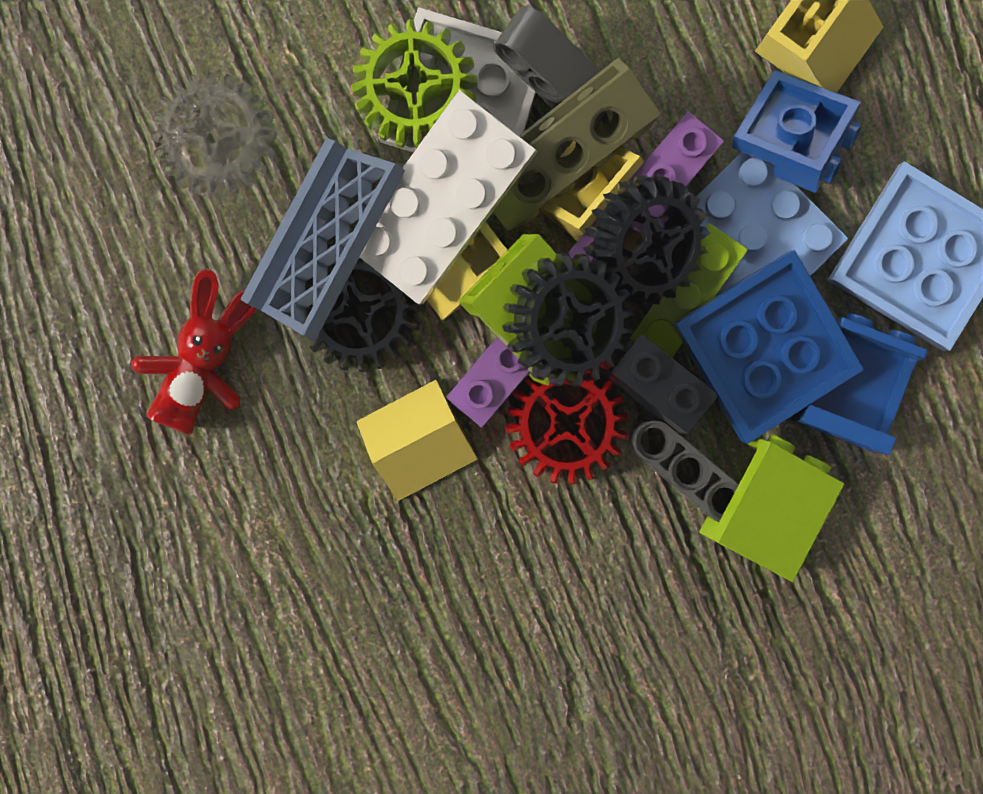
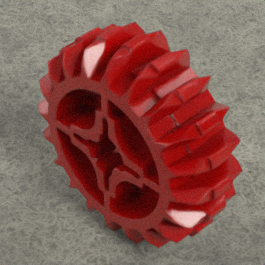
[505,370,629,485]

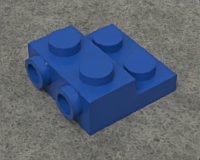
[732,70,862,193]

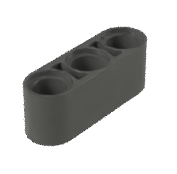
[493,6,607,127]
[629,420,738,521]

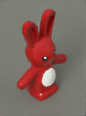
[131,269,257,435]

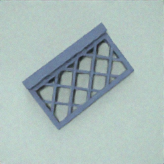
[240,138,406,341]

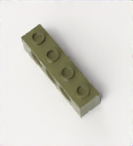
[493,58,661,231]

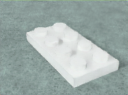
[360,90,538,305]

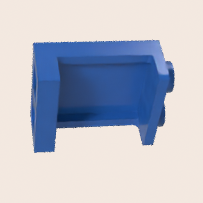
[791,313,929,455]

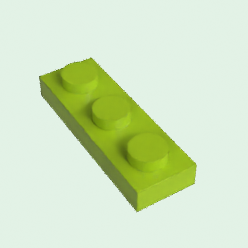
[630,223,748,357]

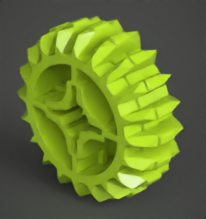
[351,19,478,149]

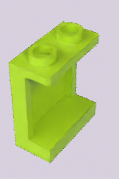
[458,234,598,386]
[699,434,844,582]

